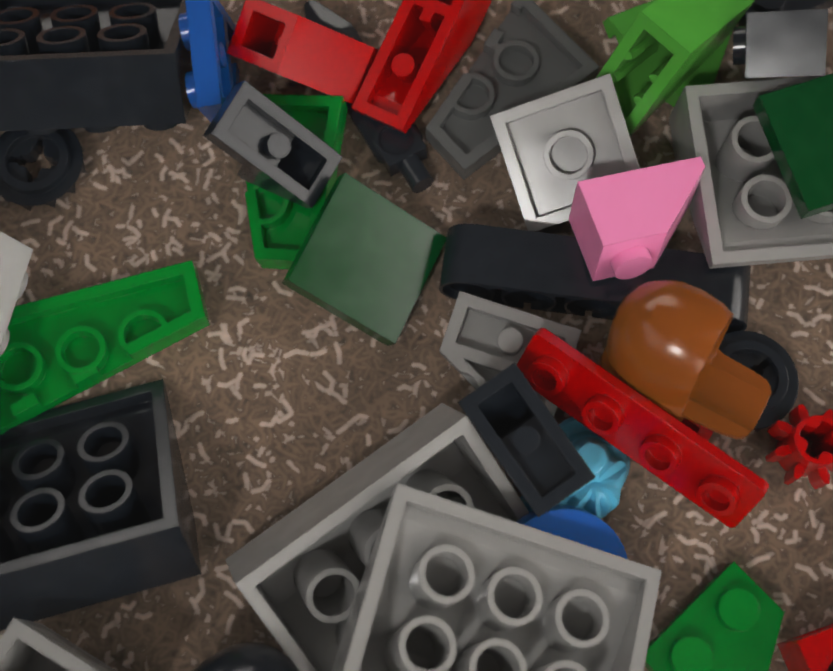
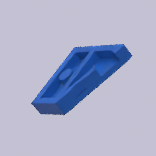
[178,0,239,122]

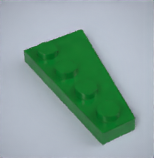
[0,260,210,435]

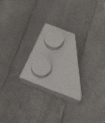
[439,291,582,417]

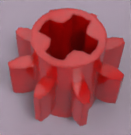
[765,404,833,490]

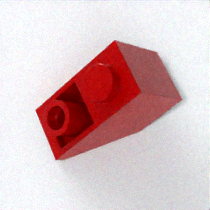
[227,0,378,104]

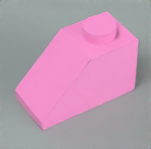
[569,156,705,281]

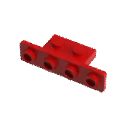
[517,328,769,528]

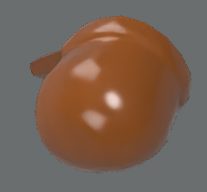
[600,280,771,439]

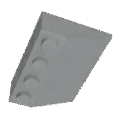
[669,75,833,269]
[225,403,529,671]
[332,483,662,671]

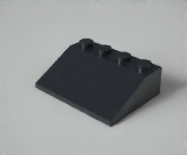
[0,0,193,136]
[0,379,201,631]

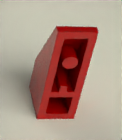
[351,0,492,134]

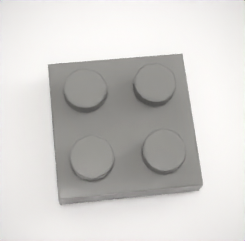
[490,73,640,232]

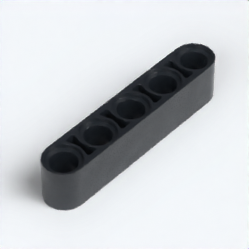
[439,224,751,333]

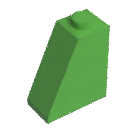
[596,0,755,136]

